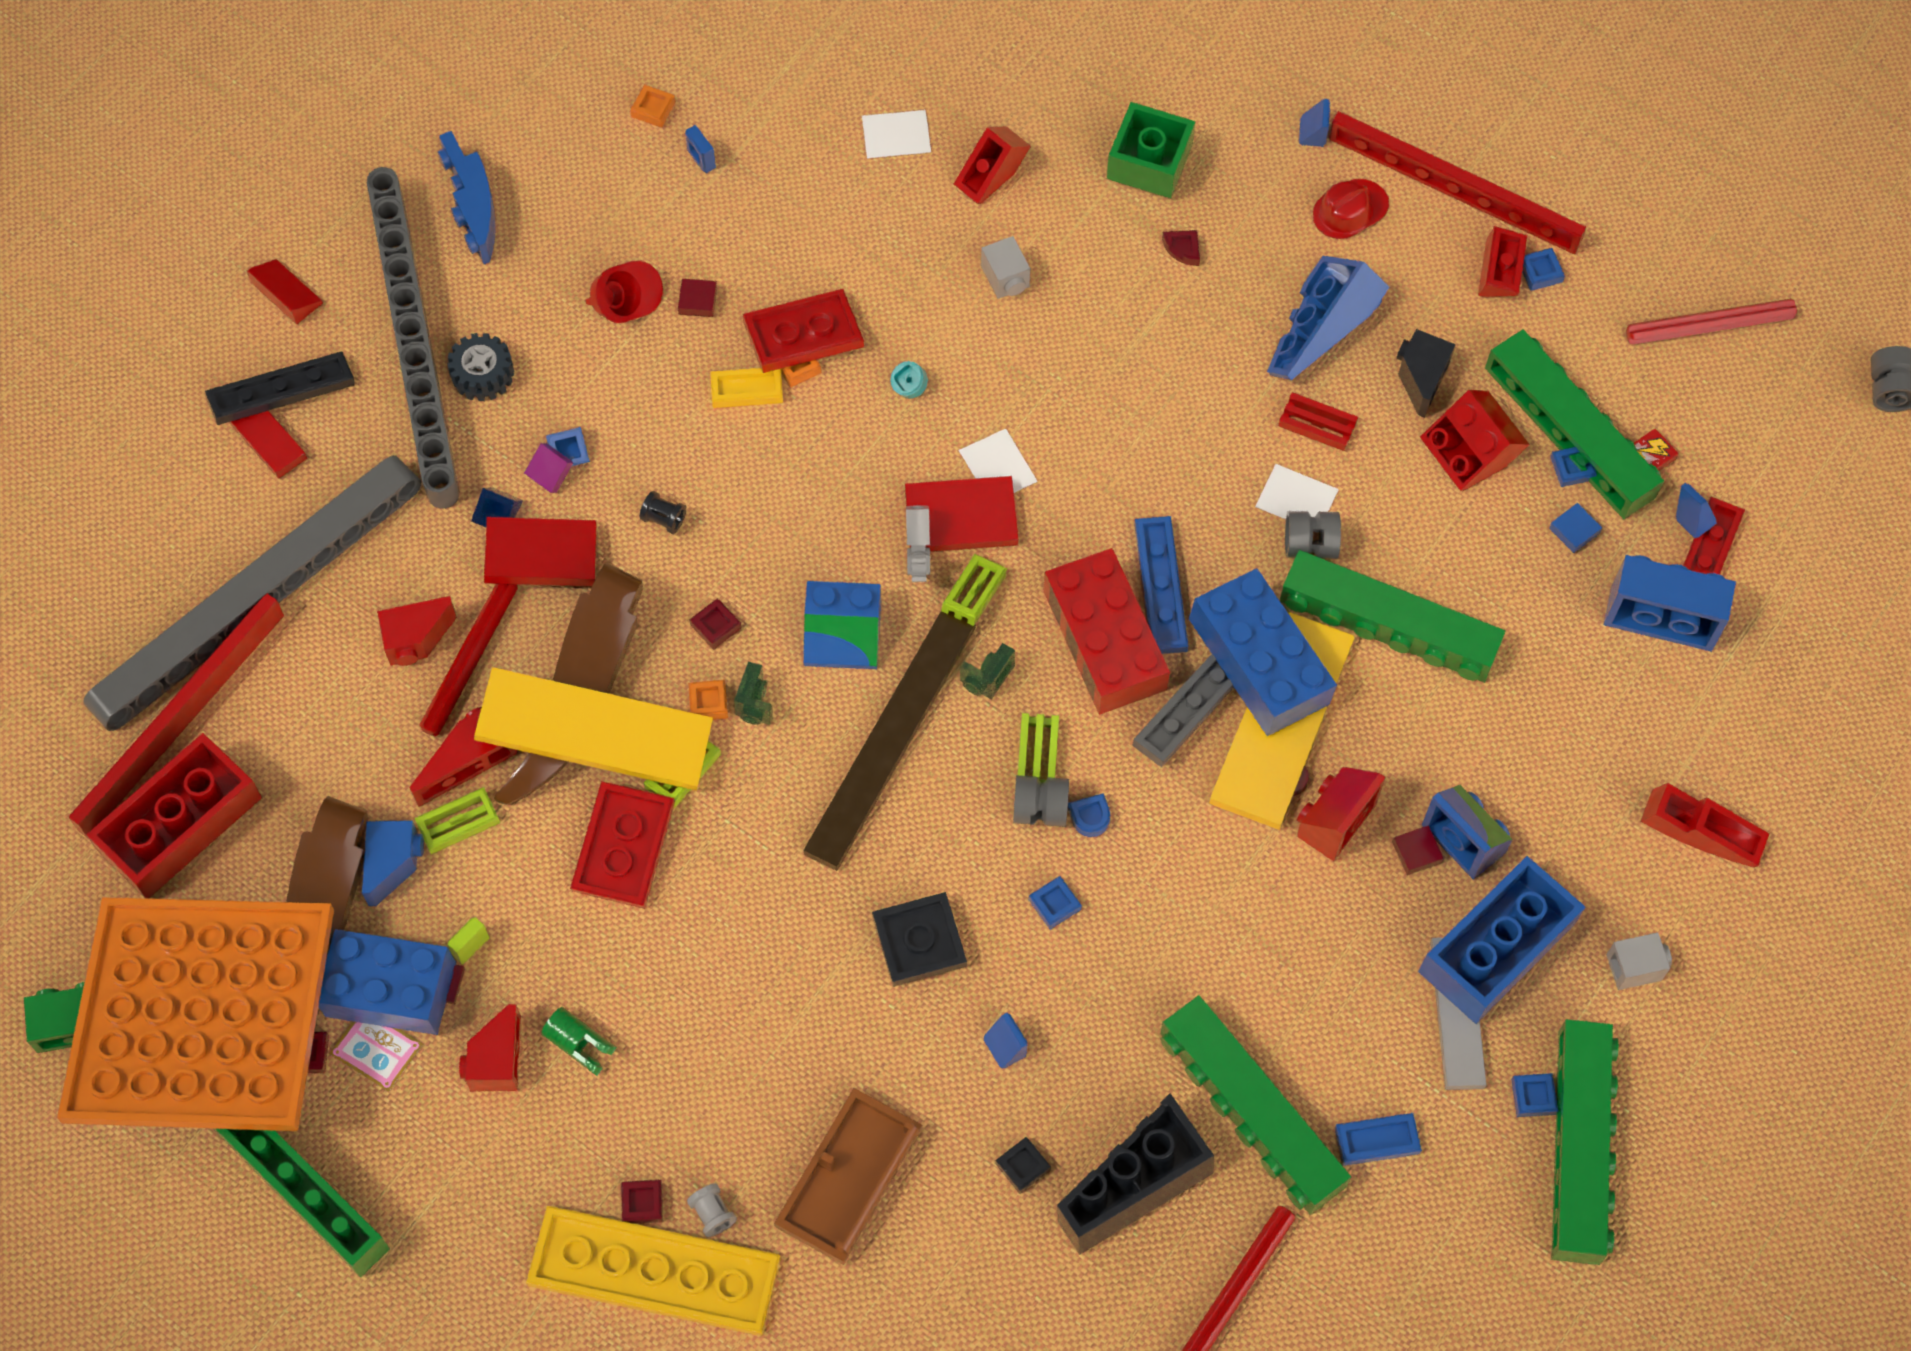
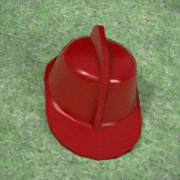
[1313,179,1389,239]
[585,260,663,323]

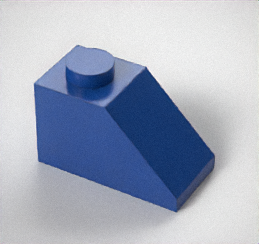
[362,821,424,906]

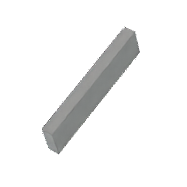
[1430,937,1486,1090]

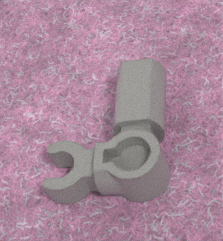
[906,505,930,582]

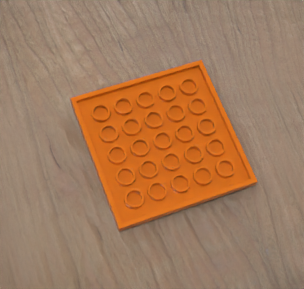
[57,897,334,1131]

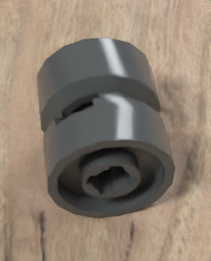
[1870,346,1911,412]
[1285,511,1341,559]
[1013,775,1069,827]

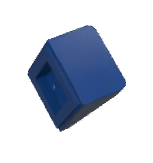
[1299,99,1330,147]
[546,427,590,466]
[1676,483,1716,538]
[984,1013,1028,1069]

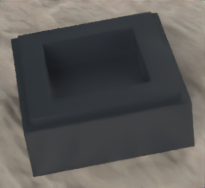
[995,1137,1051,1194]

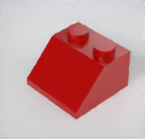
[1296,766,1386,862]

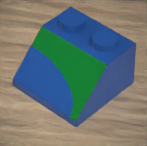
[803,581,882,670]
[1422,785,1513,880]

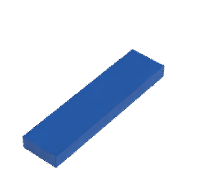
[1134,516,1188,654]

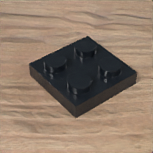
[872,892,967,987]

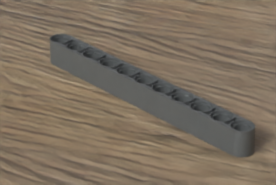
[367,167,460,509]
[83,455,422,731]

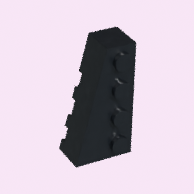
[1057,1093,1214,1255]

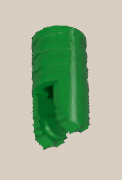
[541,1007,617,1076]

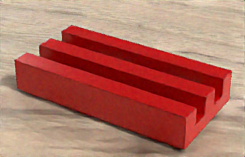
[1278,392,1358,451]

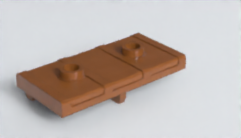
[774,1088,922,1265]

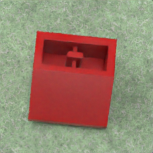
[1420,389,1530,491]

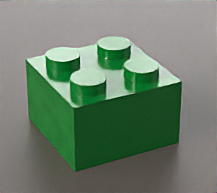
[1106,102,1196,199]

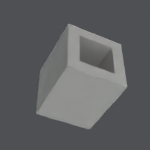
[981,236,1030,299]
[1606,932,1672,990]

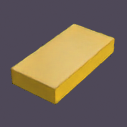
[710,368,783,408]

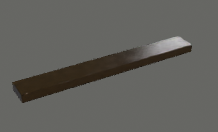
[803,611,976,871]

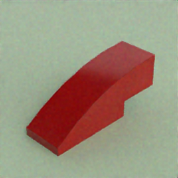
[1640,783,1770,868]

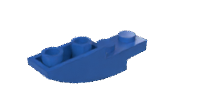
[437,131,496,264]

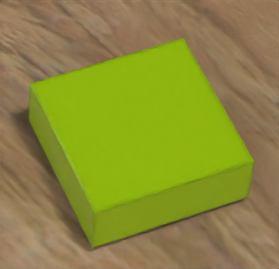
[447,917,489,965]

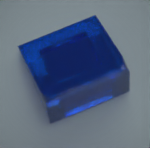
[471,487,523,527]

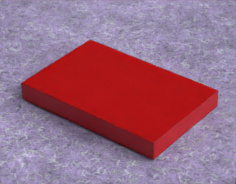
[743,289,864,373]
[905,476,1019,552]
[484,517,597,586]
[570,781,675,909]

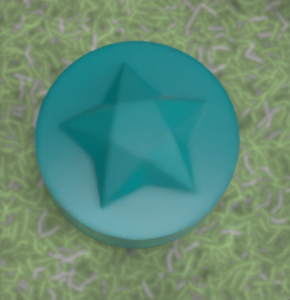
[890,361,928,399]

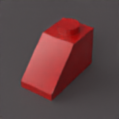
[953,126,1031,204]
[377,596,457,666]
[459,1004,521,1092]

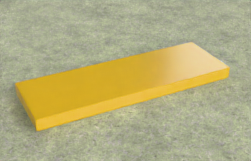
[1209,611,1355,830]
[474,667,713,791]
[526,1205,781,1336]

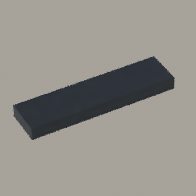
[205,351,355,425]

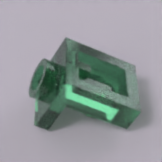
[960,643,1015,700]
[734,661,773,725]

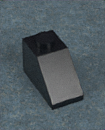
[1396,329,1456,418]

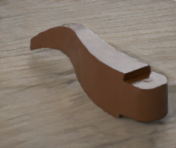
[494,562,643,805]
[286,796,369,960]

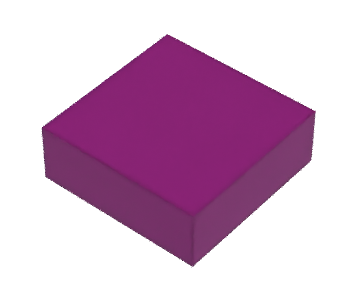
[524,443,573,493]

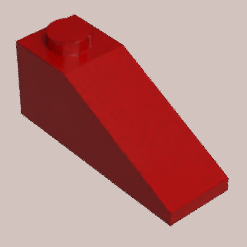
[409,707,518,807]

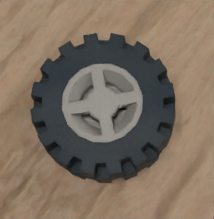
[447,333,514,401]

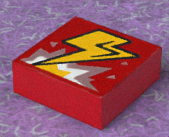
[1634,428,1679,471]

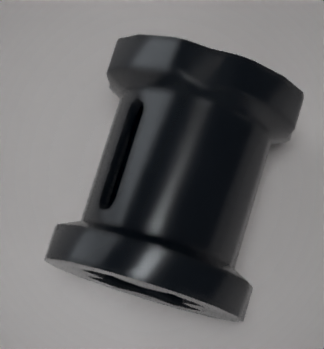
[639,491,687,535]

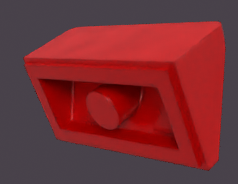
[1478,226,1528,297]
[247,259,323,325]

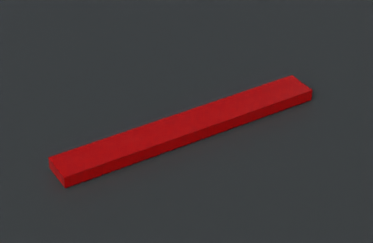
[1329,111,1587,254]
[69,594,284,838]

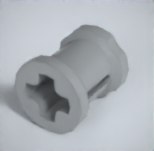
[687,1183,737,1237]

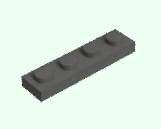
[1132,654,1234,768]

